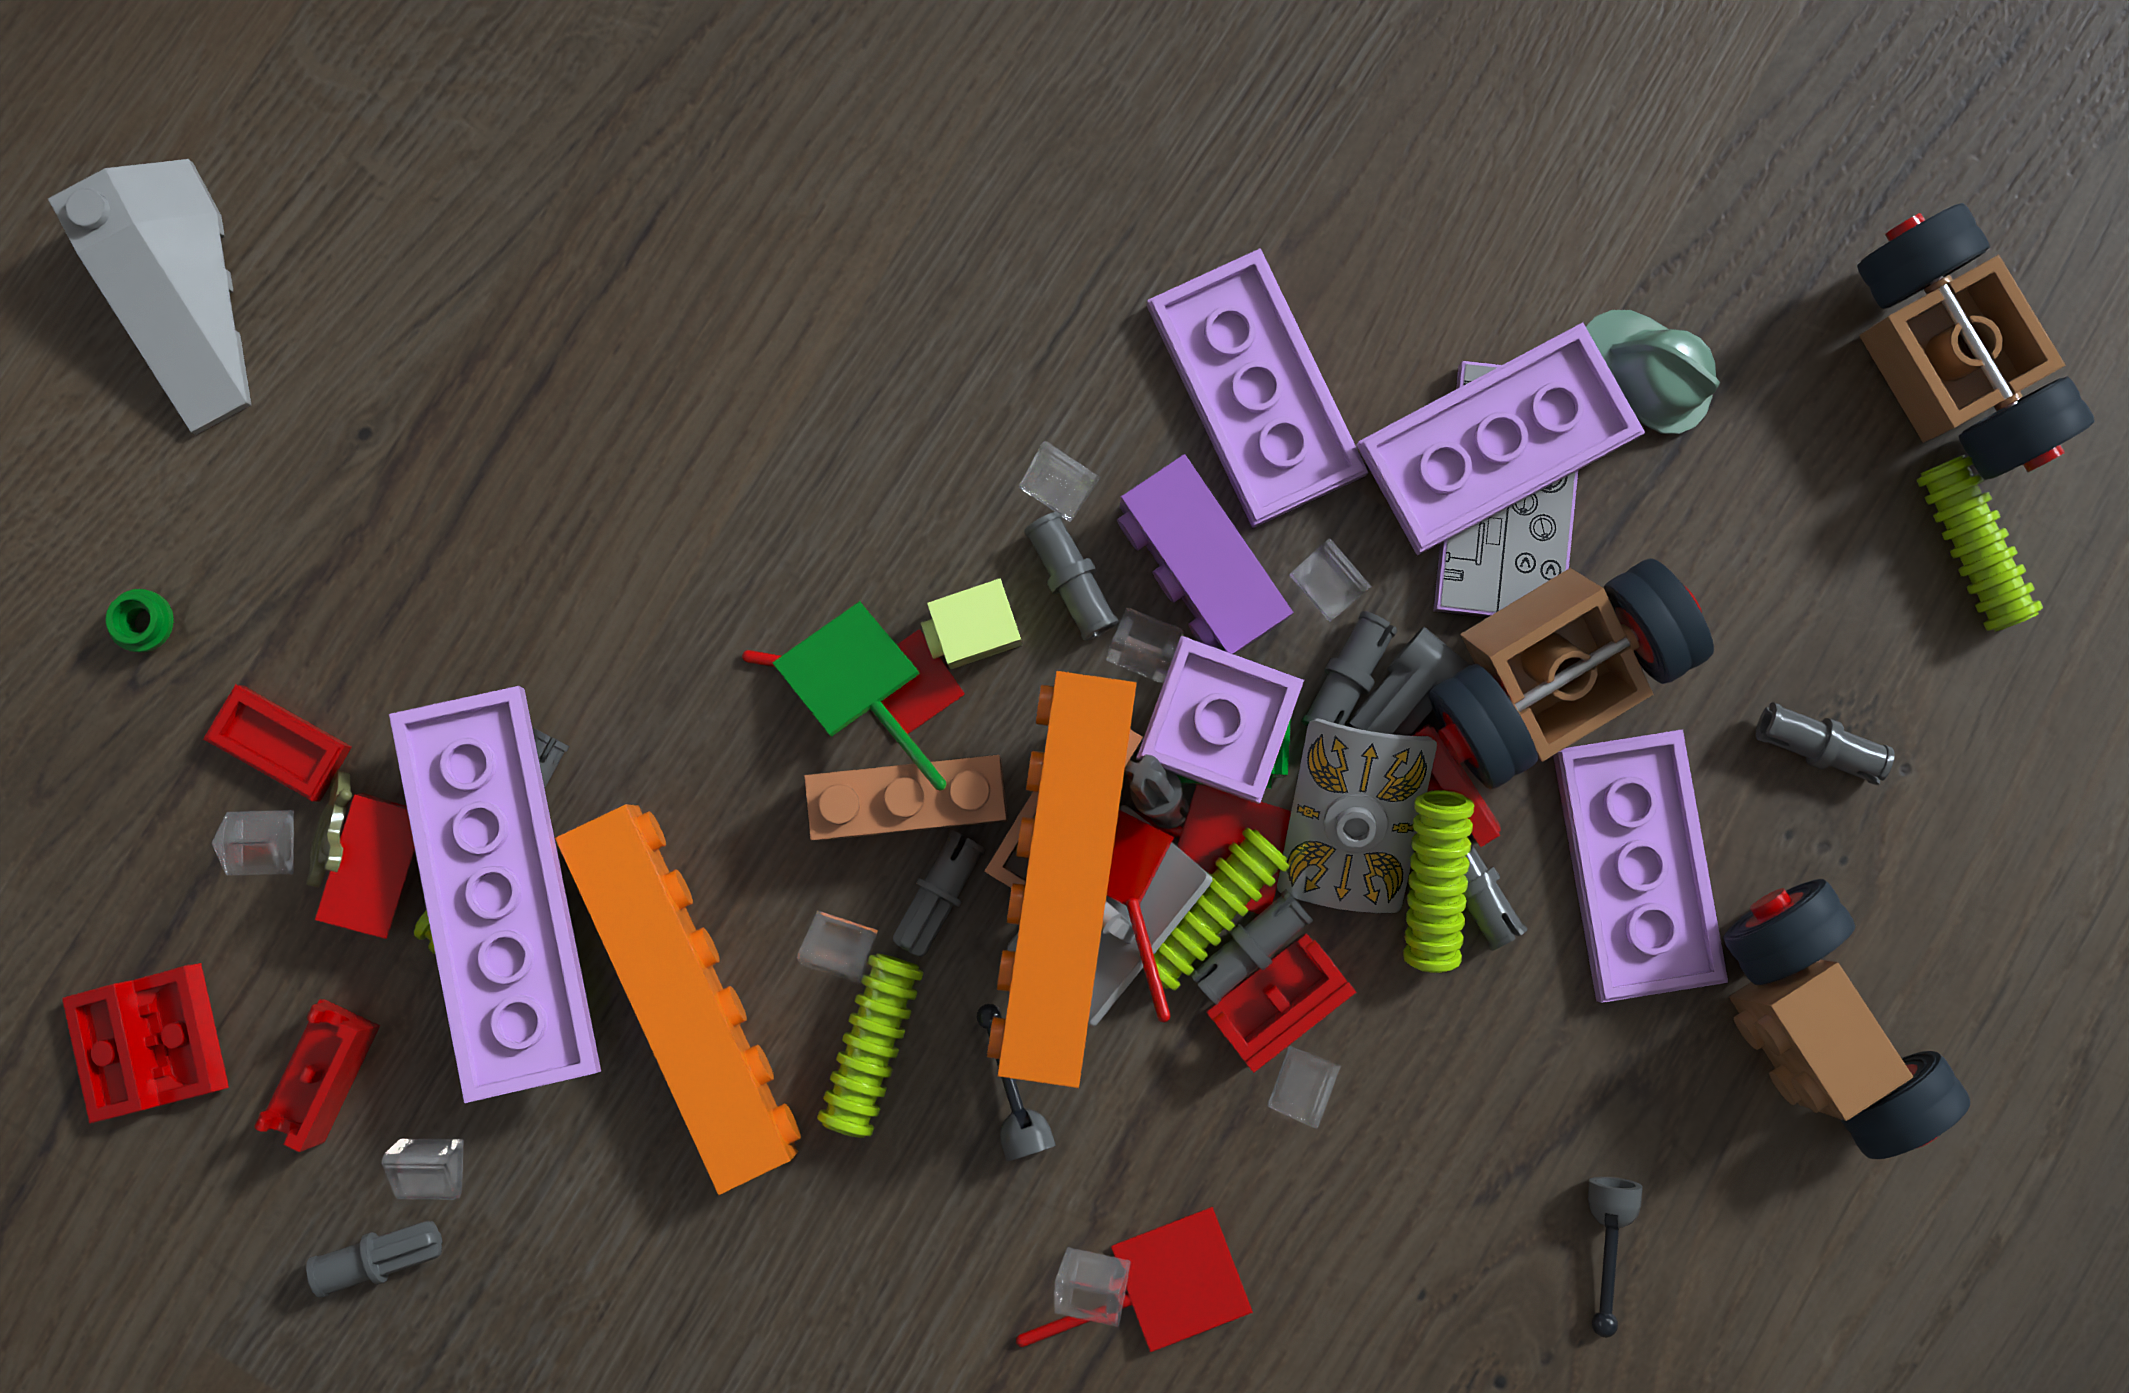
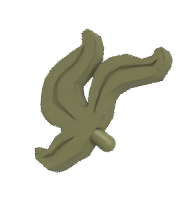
[306,770,352,888]

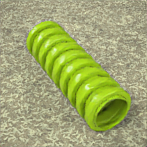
[1916,455,2043,632]
[1403,790,1474,973]
[1143,828,1289,991]
[817,953,924,1138]

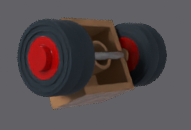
[1857,203,2095,480]
[1429,558,1714,789]
[1724,879,1971,1159]

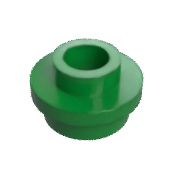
[106,589,174,653]

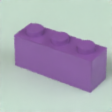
[1117,454,1294,655]

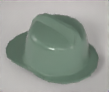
[1586,310,1720,434]

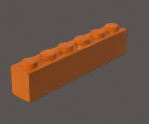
[987,671,1137,1088]
[555,804,801,1195]

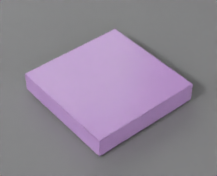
[1136,636,1304,804]

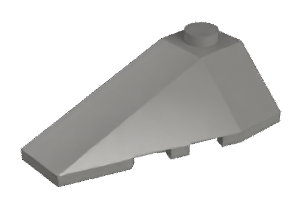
[48,159,251,435]

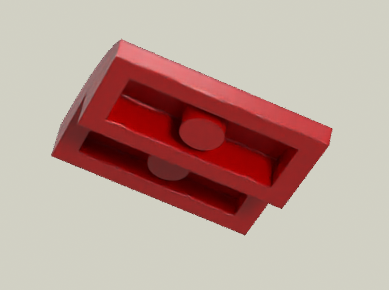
[62,963,229,1124]

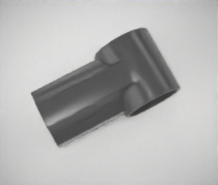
[1347,626,1470,736]

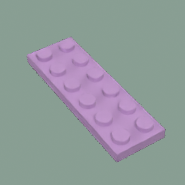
[389,686,601,1103]

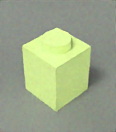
[921,578,1022,669]

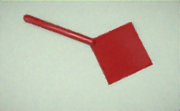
[742,629,966,734]
[1107,810,1174,1023]

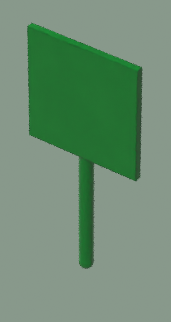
[772,601,947,791]

